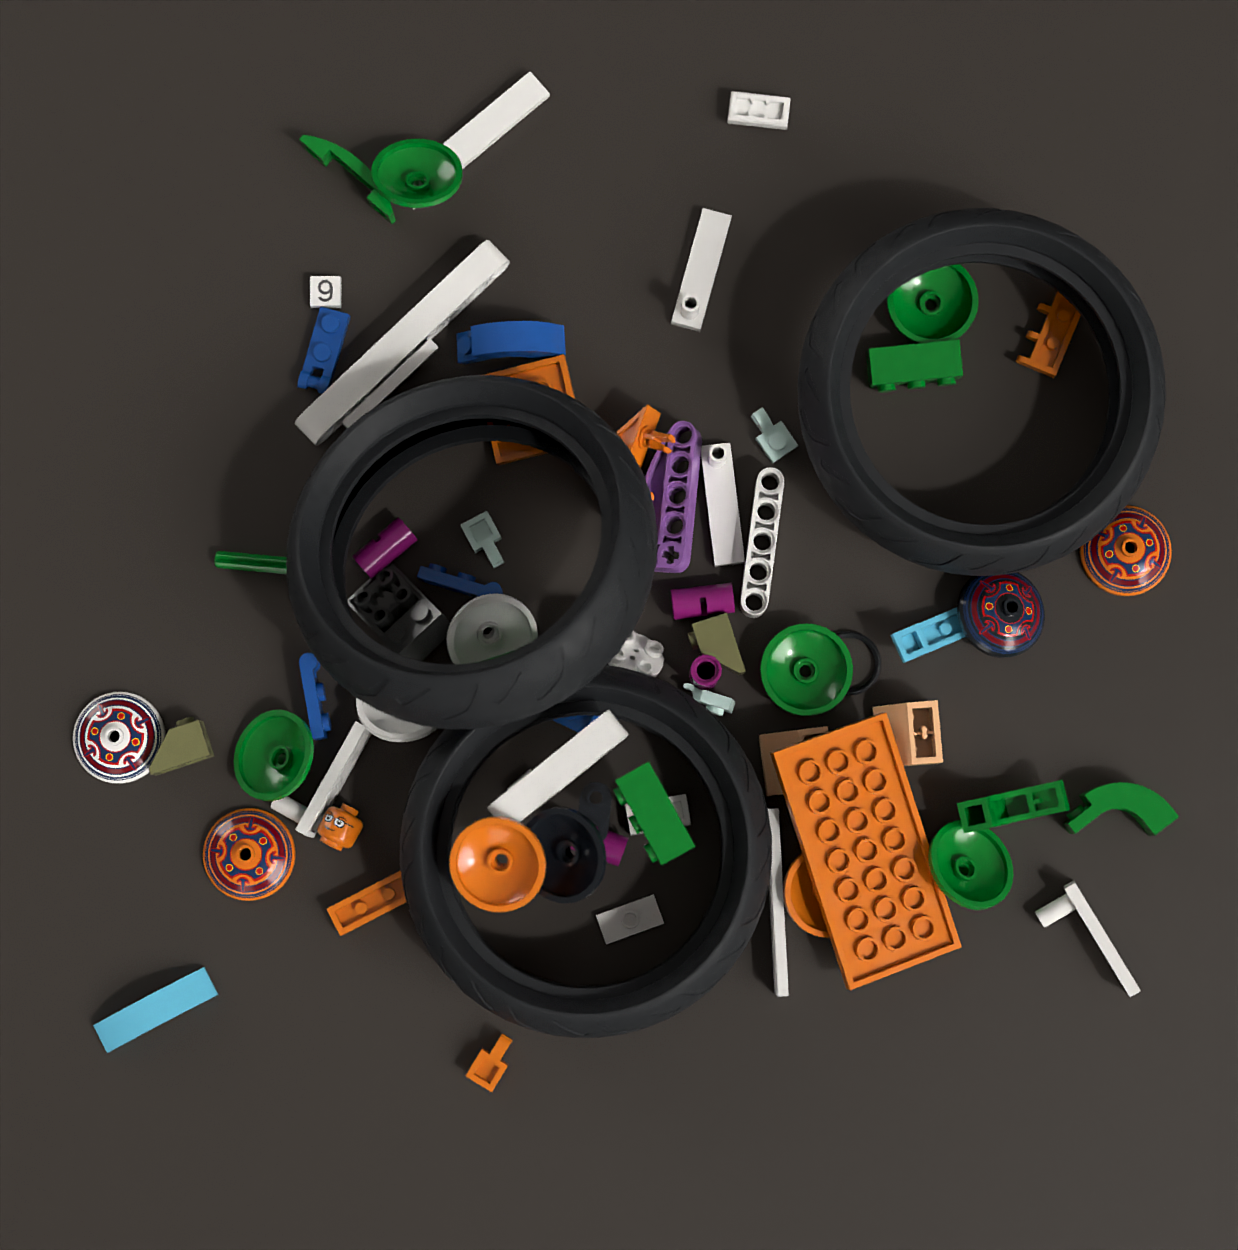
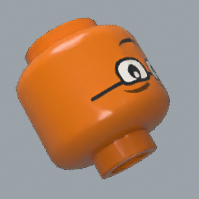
[317,803,363,852]

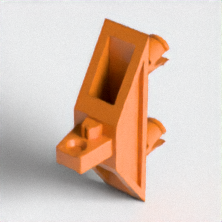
[616,404,675,500]

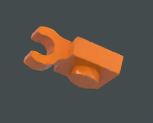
[466,1033,512,1092]

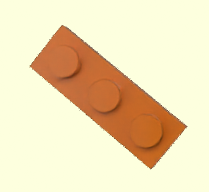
[327,870,407,936]

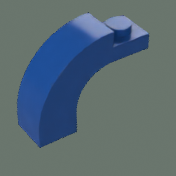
[456,321,566,365]

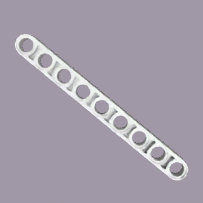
[295,240,510,446]

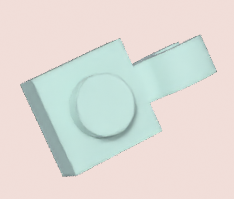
[751,407,798,464]
[460,511,504,568]
[683,683,735,716]

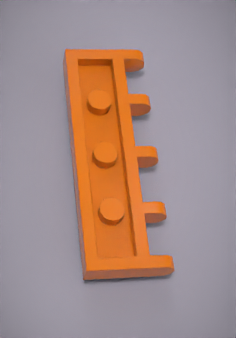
[1016,291,1081,378]

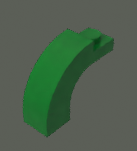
[957,780,1070,834]
[1062,782,1179,836]

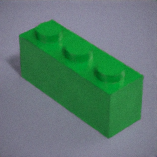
[866,339,963,393]
[613,762,696,865]

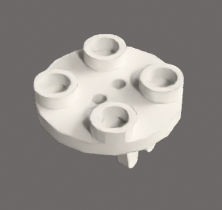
[608,631,664,677]

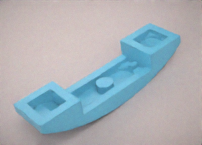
[890,607,965,663]
[93,967,219,1053]

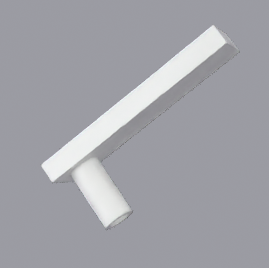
[671,208,732,332]
[342,339,439,429]
[701,443,745,567]
[271,721,372,838]
[1035,880,1141,997]

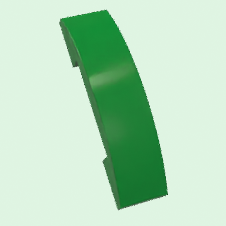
[299,135,396,224]

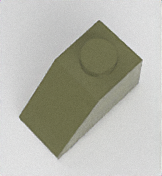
[687,613,745,675]
[149,717,215,776]

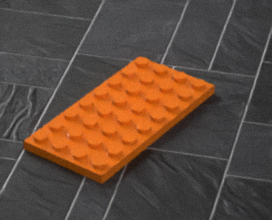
[770,712,962,990]

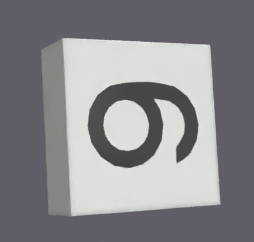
[310,276,342,308]

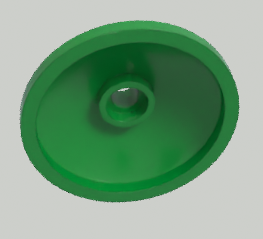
[371,139,463,208]
[887,264,979,344]
[760,624,853,716]
[234,710,314,801]
[928,820,1013,910]

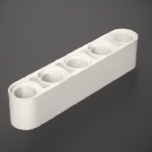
[740,467,784,618]
[487,710,629,823]

